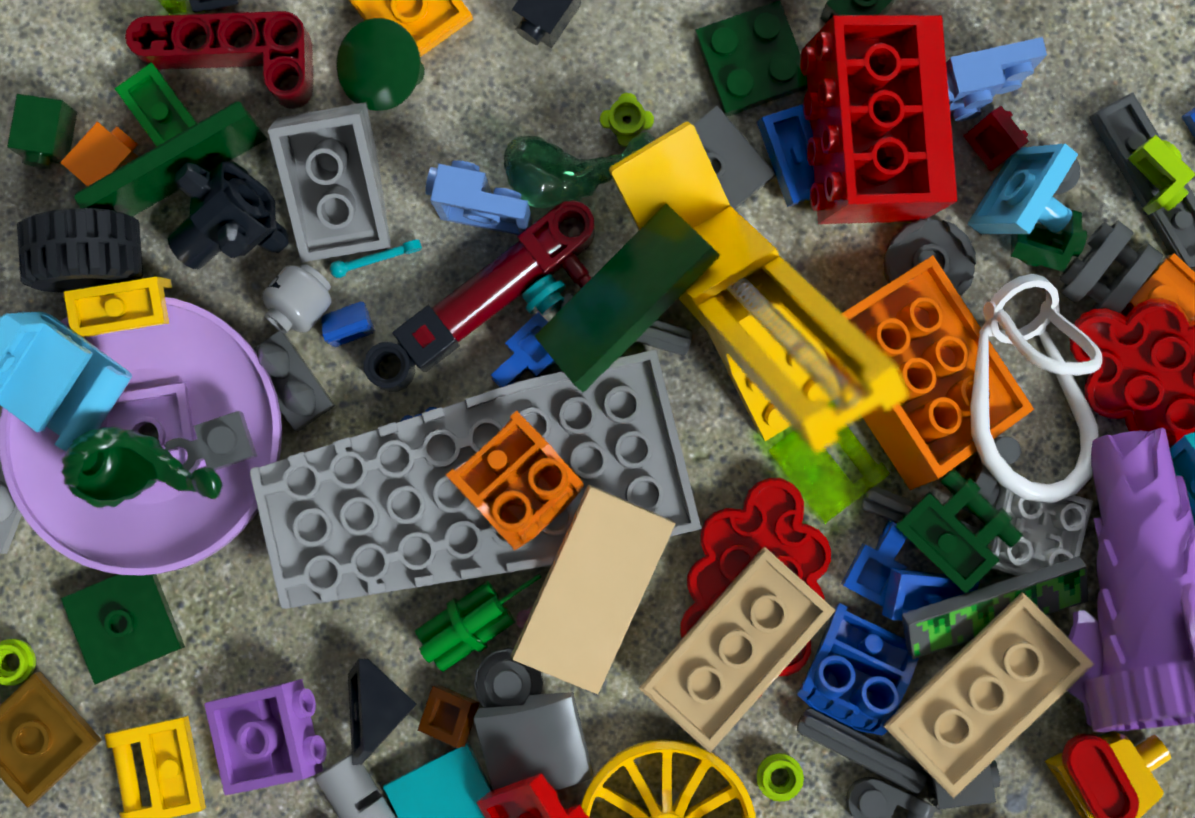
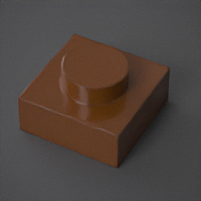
[418,685,480,748]

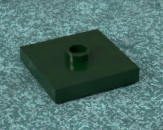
[61,574,185,685]

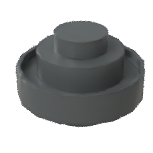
[474,647,544,708]

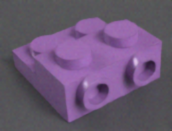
[204,679,327,796]

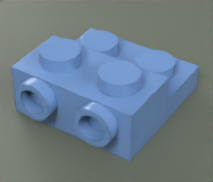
[946,37,1047,121]
[426,160,532,235]

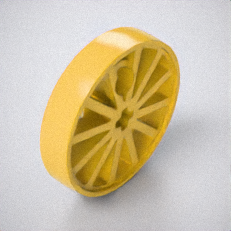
[581,739,756,818]

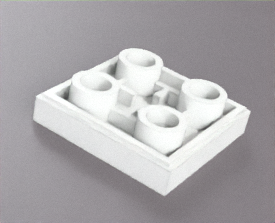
[988,485,1093,576]

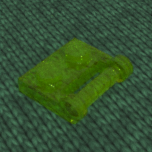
[767,401,890,524]

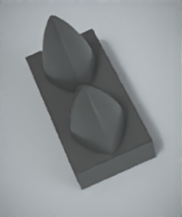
[253,331,335,432]

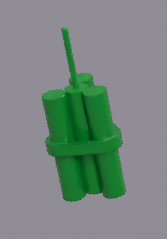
[415,573,542,672]

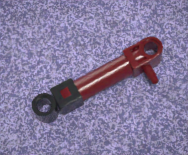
[364,200,595,392]

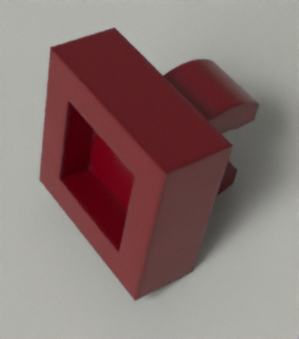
[964,106,1029,171]

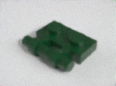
[896,468,1023,593]

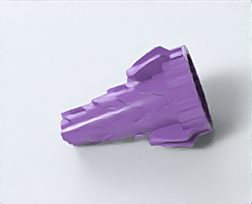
[1067,428,1195,732]

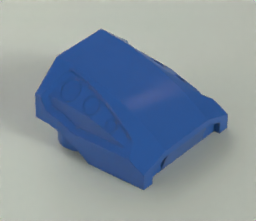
[797,603,919,736]

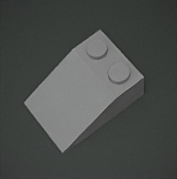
[268,102,391,263]

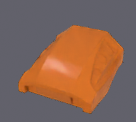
[446,411,584,551]

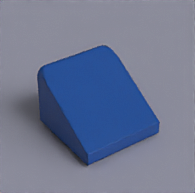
[321,301,375,348]

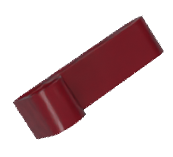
[125,11,313,109]

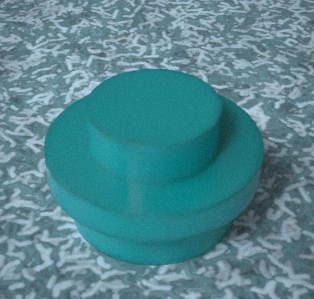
[522,274,566,316]

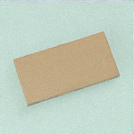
[511,484,676,695]
[639,547,836,753]
[883,593,1094,798]

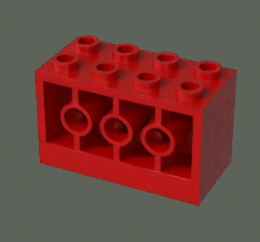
[800,15,958,224]

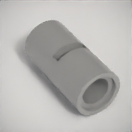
[315,754,396,818]

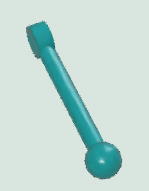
[330,239,422,278]

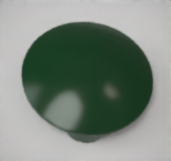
[336,18,425,111]

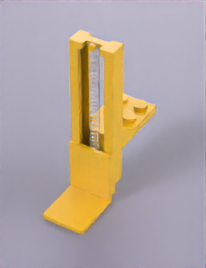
[609,121,909,453]

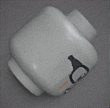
[262,264,332,333]

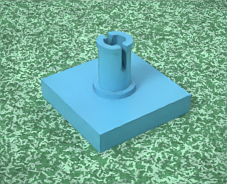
[967,143,1078,234]

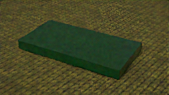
[73,101,267,217]
[534,204,721,393]

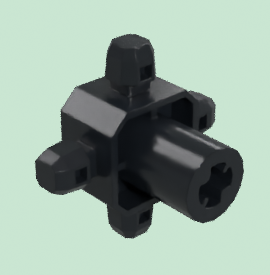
[167,162,289,269]

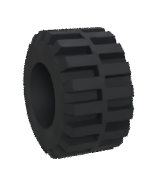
[17,208,143,293]

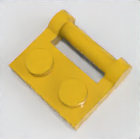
[104,716,206,818]

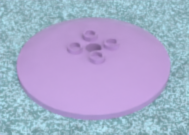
[0,297,282,575]

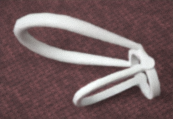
[970,274,1102,503]

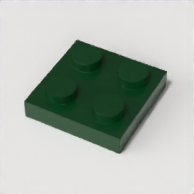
[694,0,808,117]

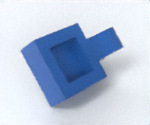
[491,312,555,388]
[841,521,907,607]

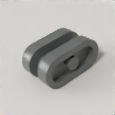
[1059,220,1163,313]

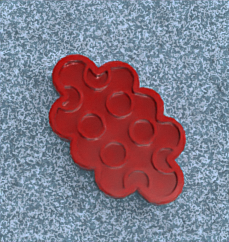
[1070,298,1195,448]
[680,478,831,700]

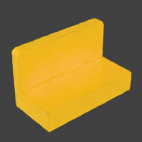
[63,276,172,338]

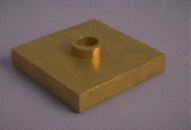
[0,672,102,808]

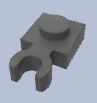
[165,411,257,473]

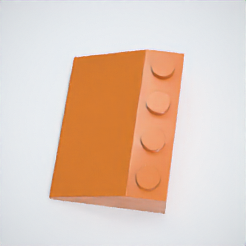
[824,255,1035,490]

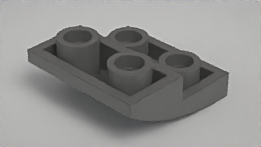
[473,692,593,790]

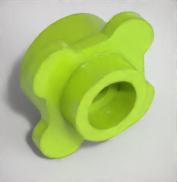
[600,93,654,147]

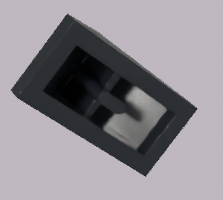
[348,658,417,765]

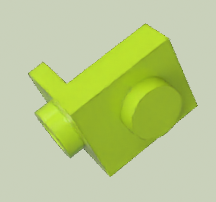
[1127,135,1195,215]

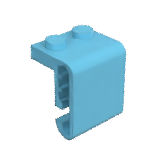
[0,312,132,451]

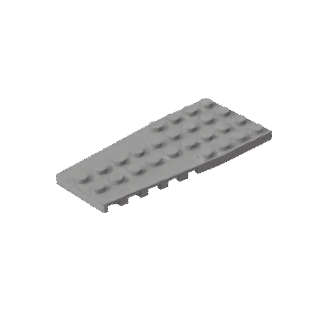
[250,349,702,609]

